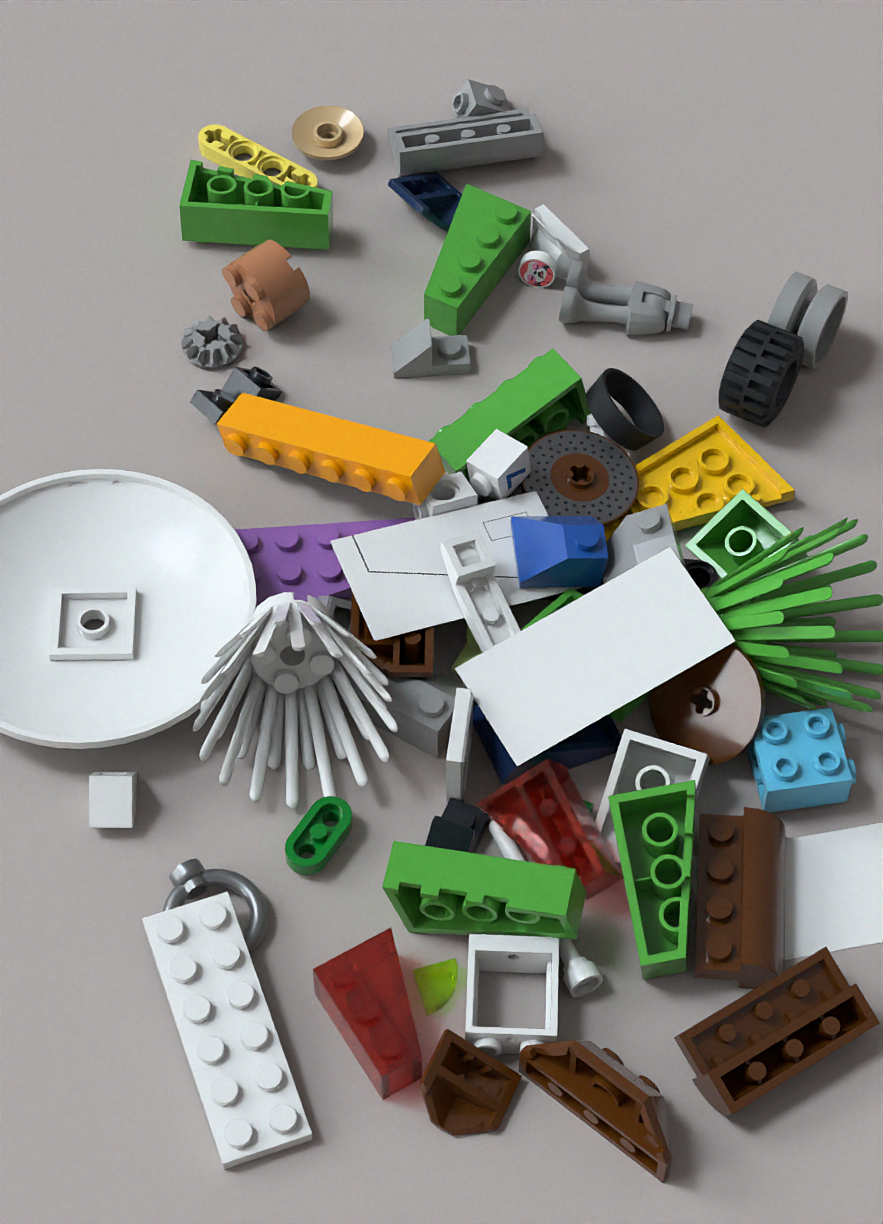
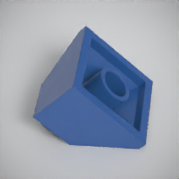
[510,516,608,588]

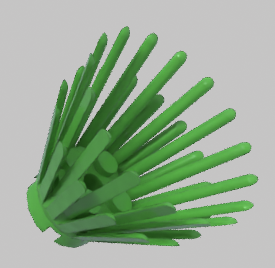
[699,517,883,712]

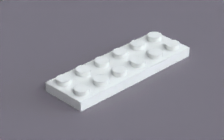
[142,891,312,1170]

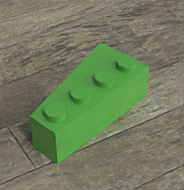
[179,159,333,250]
[424,184,531,336]
[429,348,591,483]
[608,780,696,980]
[382,841,586,939]

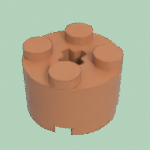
[222,240,310,331]

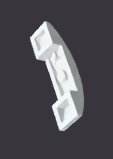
[440,530,521,653]

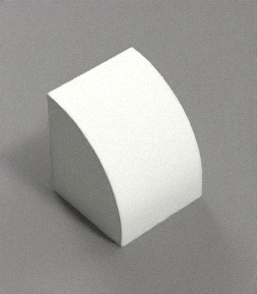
[89,772,137,828]

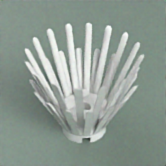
[193,592,398,808]

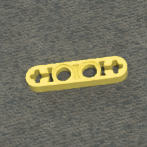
[198,124,318,188]

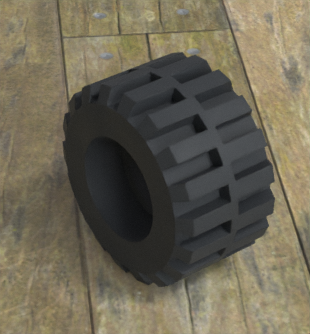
[718,320,804,428]

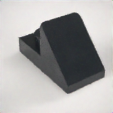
[425,797,490,853]

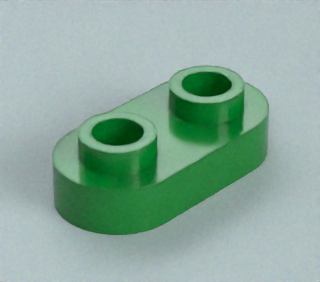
[285,796,352,875]

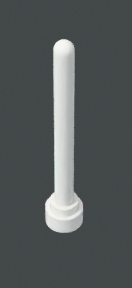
[489,819,603,997]

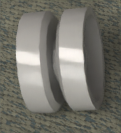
[768,271,848,369]

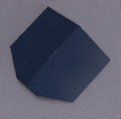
[388,172,462,232]

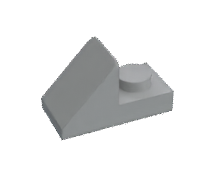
[391,319,470,378]

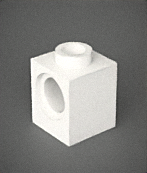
[413,472,477,520]

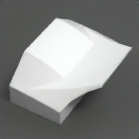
[530,204,589,279]

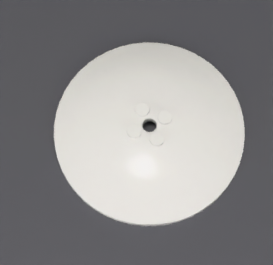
[0,469,257,749]

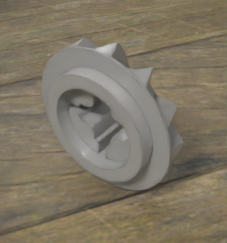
[181,315,243,367]

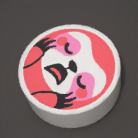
[518,251,557,288]

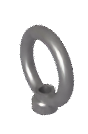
[162,858,268,954]

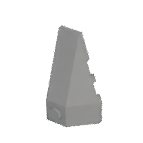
[603,504,686,584]
[330,660,477,759]

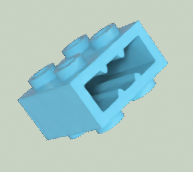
[747,707,856,813]

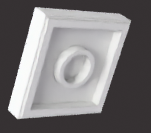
[446,688,474,805]

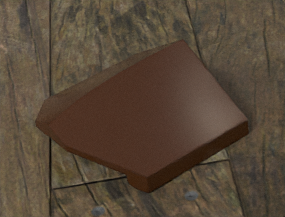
[419,1029,522,1136]

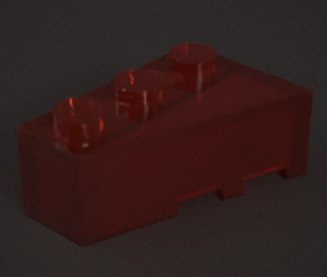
[475,759,623,900]
[313,927,422,1100]

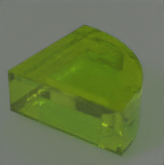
[413,958,458,1015]

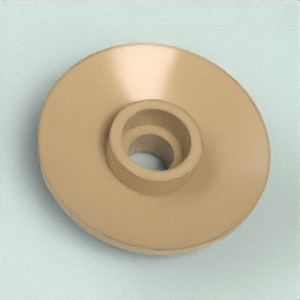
[292,105,364,160]

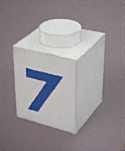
[466,429,531,500]

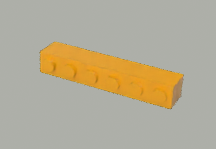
[217,393,445,505]

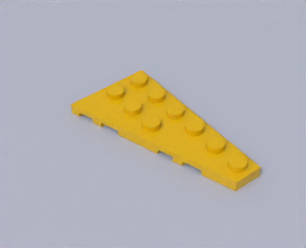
[604,415,795,542]

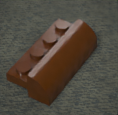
[695,807,786,989]
[674,947,880,1116]

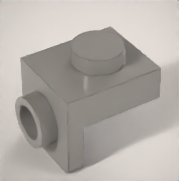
[451,79,510,118]

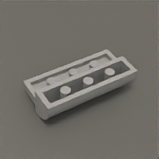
[387,108,543,177]

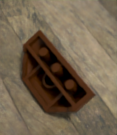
[350,592,434,677]
[518,1040,672,1183]

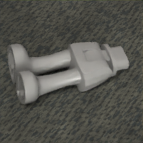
[559,259,693,335]

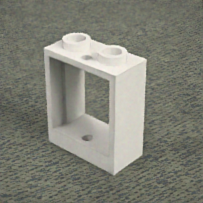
[465,934,559,1057]

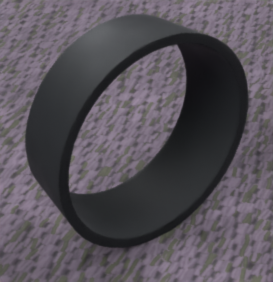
[586,368,664,451]

